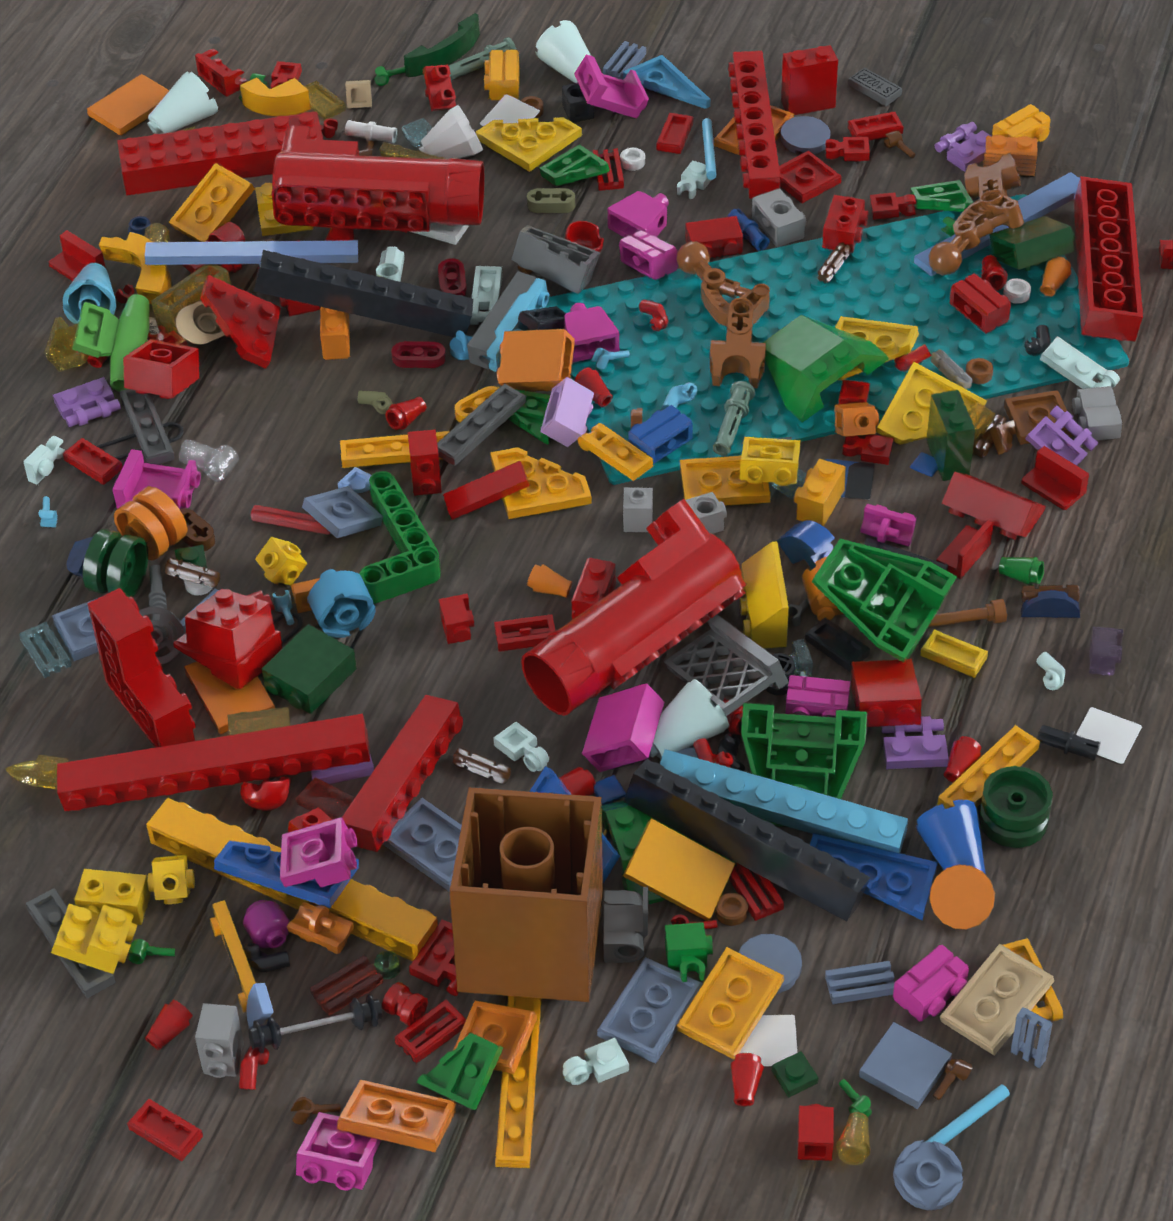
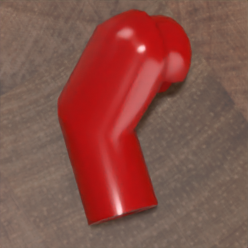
[693,738,733,767]

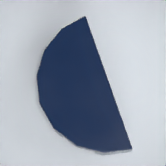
[1021,590,1081,618]

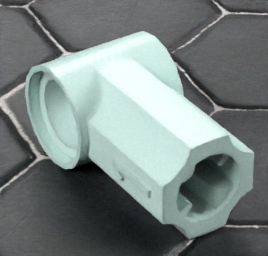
[376,247,404,282]

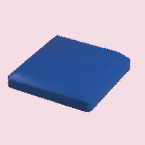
[910,452,938,477]
[594,775,626,805]

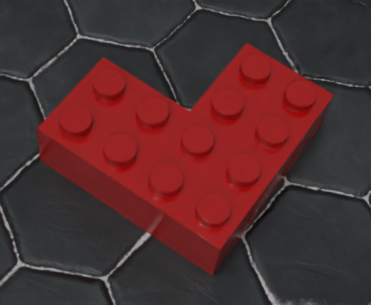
[87,588,196,748]

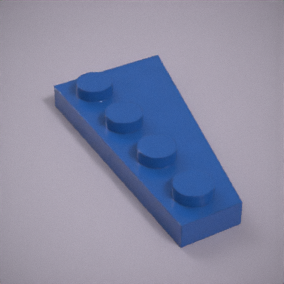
[214,840,359,908]

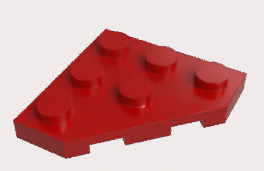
[200,275,281,369]

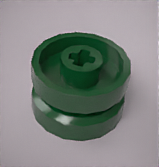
[83,529,148,597]
[979,766,1053,848]

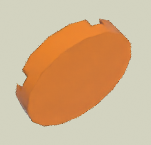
[930,864,995,929]

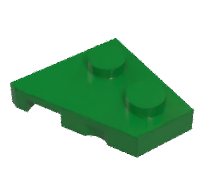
[539,144,610,186]
[910,180,974,212]
[508,389,551,444]
[416,1033,503,1110]

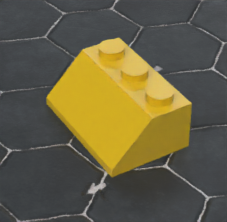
[739,541,789,648]

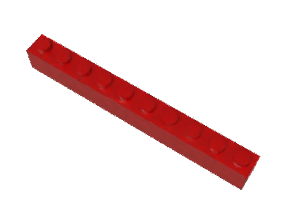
[57,714,370,811]

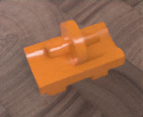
[287,901,354,954]

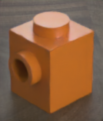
[835,402,879,436]

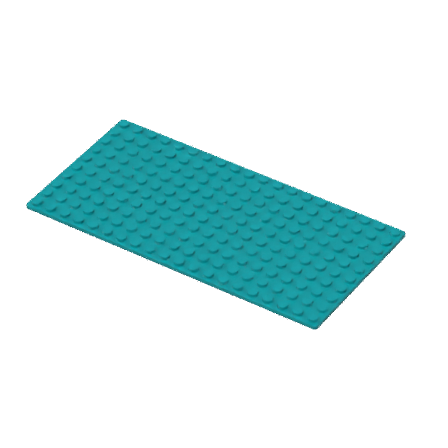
[545,194,1129,485]

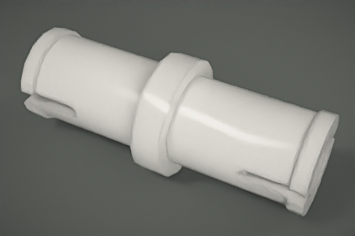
[345,120,397,144]

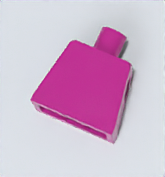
[607,191,669,237]
[564,303,620,363]

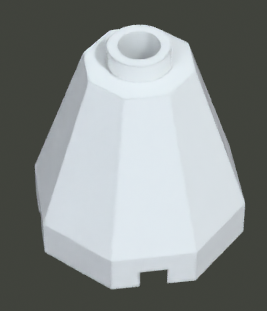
[419,105,483,159]

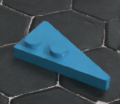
[623,55,711,109]

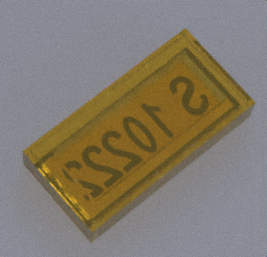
[305,80,346,120]

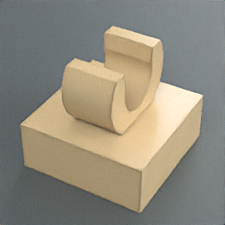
[345,80,372,108]

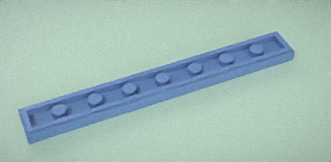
[914,172,1080,276]
[145,240,358,265]

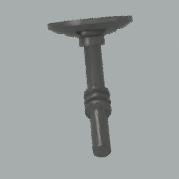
[139,565,184,665]

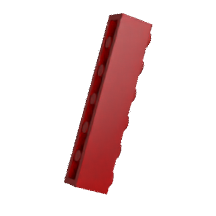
[342,695,463,852]

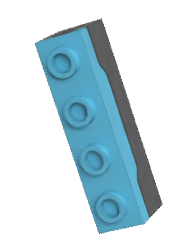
[467,271,549,372]

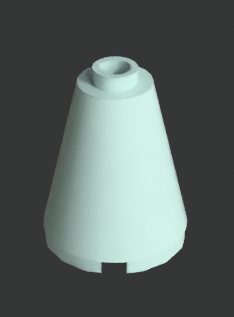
[535,20,591,83]
[147,71,218,134]
[649,679,729,759]

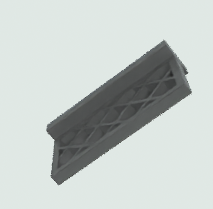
[664,615,789,716]

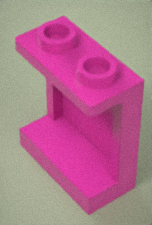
[574,54,649,119]
[113,449,201,509]

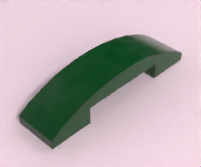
[404,13,480,77]

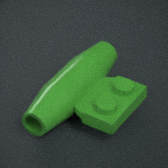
[72,294,150,392]

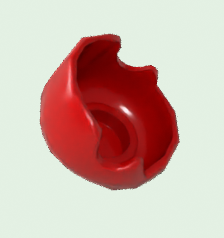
[564,221,604,252]
[240,777,290,811]

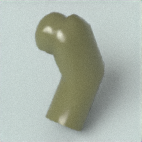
[358,390,393,414]

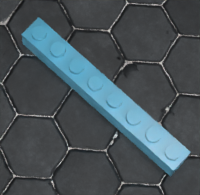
[660,749,908,853]

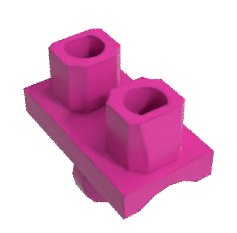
[860,504,916,547]

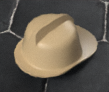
[176,300,225,345]

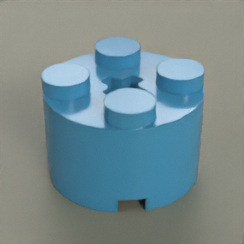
[307,569,376,638]

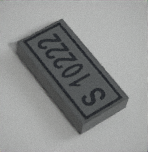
[848,67,902,106]

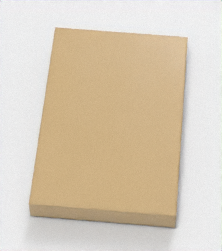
[940,944,1054,1056]

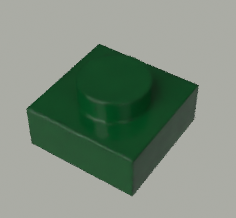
[175,545,207,576]
[771,1051,818,1098]

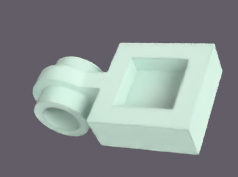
[493,722,549,772]
[563,1038,629,1085]

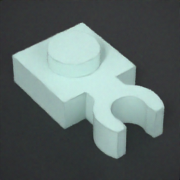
[677,160,711,199]
[23,436,65,485]

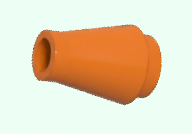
[1040,257,1071,297]
[527,564,573,598]

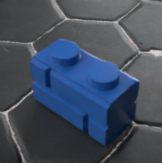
[628,405,693,464]

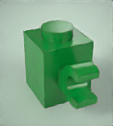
[665,922,713,982]

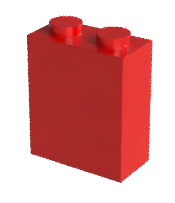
[781,45,838,115]
[851,659,922,727]

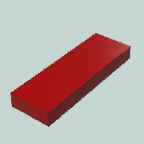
[443,461,530,520]

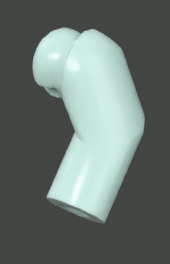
[1036,652,1066,690]

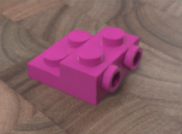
[280,817,357,888]
[296,1112,382,1191]

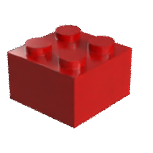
[123,339,199,399]

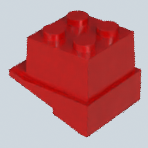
[173,589,283,690]

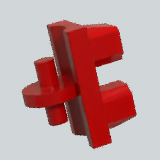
[423,65,456,112]

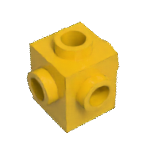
[255,537,307,586]
[148,855,195,904]

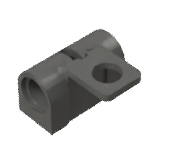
[604,887,648,963]

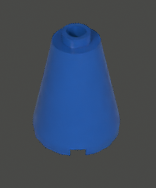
[916,800,986,874]

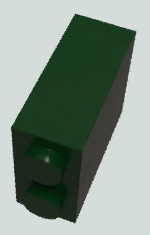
[989,216,1075,270]
[927,390,975,481]
[262,624,357,714]

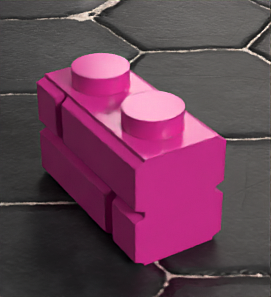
[619,230,678,280]
[785,675,850,718]
[893,945,969,1022]

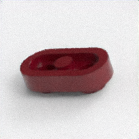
[438,258,467,296]
[391,341,446,368]

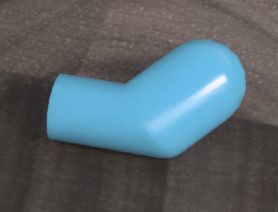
[661,382,697,410]

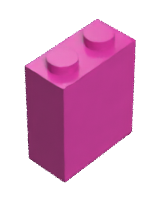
[582,683,665,772]

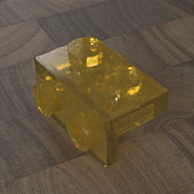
[44,317,88,372]

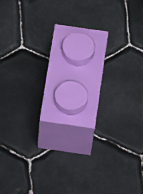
[540,377,594,447]

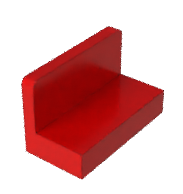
[48,230,106,281]
[1021,446,1089,510]
[936,520,994,579]

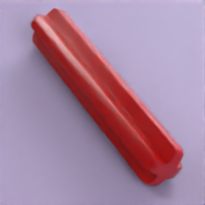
[251,505,331,535]

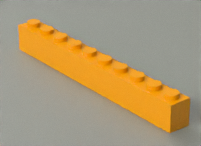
[146,798,438,961]

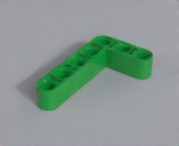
[359,471,441,604]

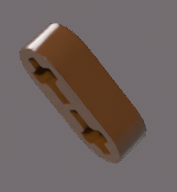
[180,508,215,551]

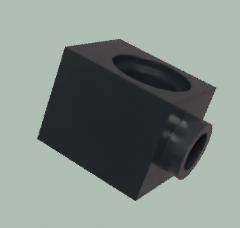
[562,83,594,123]

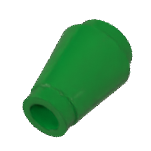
[999,557,1044,585]

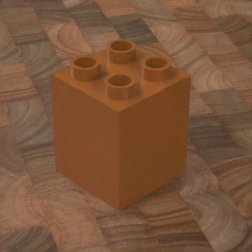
[450,787,603,1002]

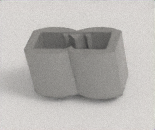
[1072,386,1122,440]

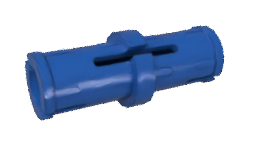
[728,208,770,251]

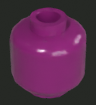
[243,900,290,948]

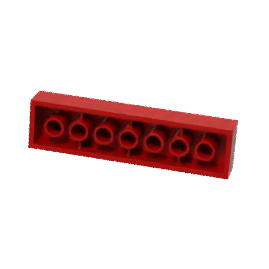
[117,111,323,196]
[1074,176,1143,342]

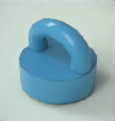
[450,330,472,360]

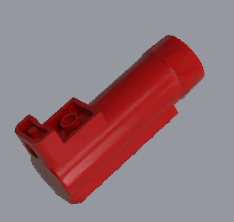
[271,126,485,232]
[521,499,747,716]

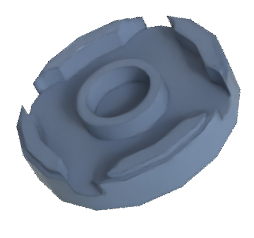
[780,116,831,154]
[739,934,802,994]
[893,1140,963,1210]

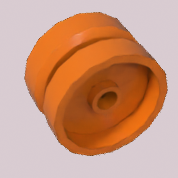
[114,486,188,561]

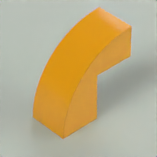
[240,77,311,116]

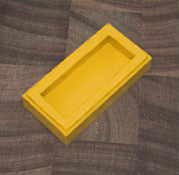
[920,629,988,678]

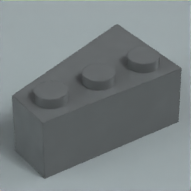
[511,225,600,294]

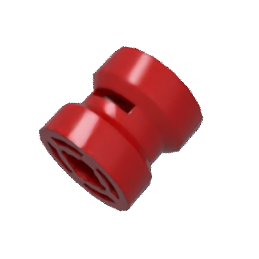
[382,982,428,1026]

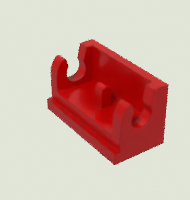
[195,49,248,97]

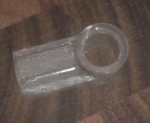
[179,439,239,482]

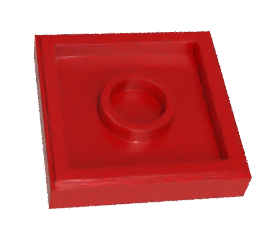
[779,150,842,204]

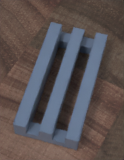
[603,41,646,80]
[825,961,894,1004]
[1011,1007,1053,1068]

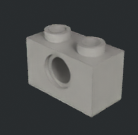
[752,188,807,247]
[195,1003,244,1078]

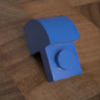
[777,520,835,569]

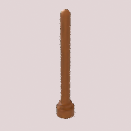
[929,599,1007,627]

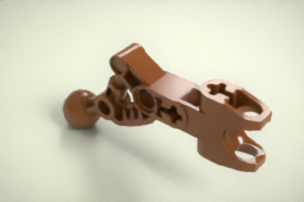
[928,153,1024,275]
[676,241,770,388]

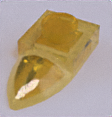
[6,754,69,789]

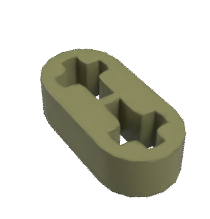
[527,188,576,213]

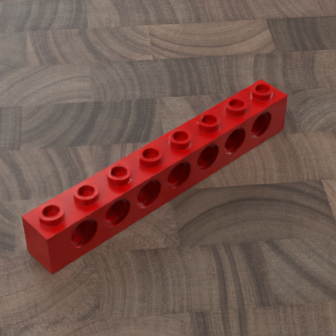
[728,51,780,199]

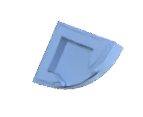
[338,467,372,493]
[247,983,274,1028]

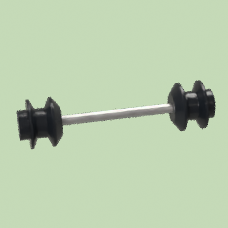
[248,994,382,1054]

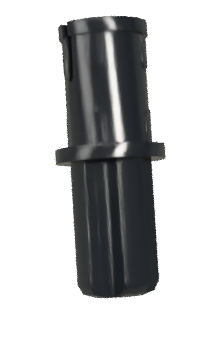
[1037,725,1101,761]

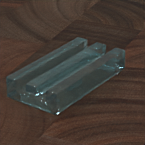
[19,622,72,678]

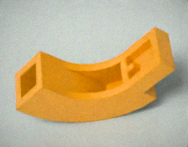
[99,232,172,306]

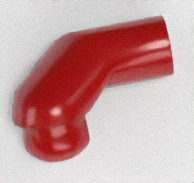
[639,300,669,331]
[894,344,932,372]
[239,1046,269,1090]

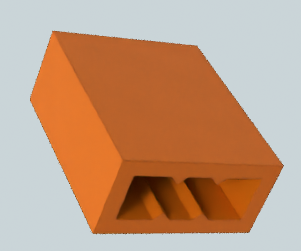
[497,329,575,392]

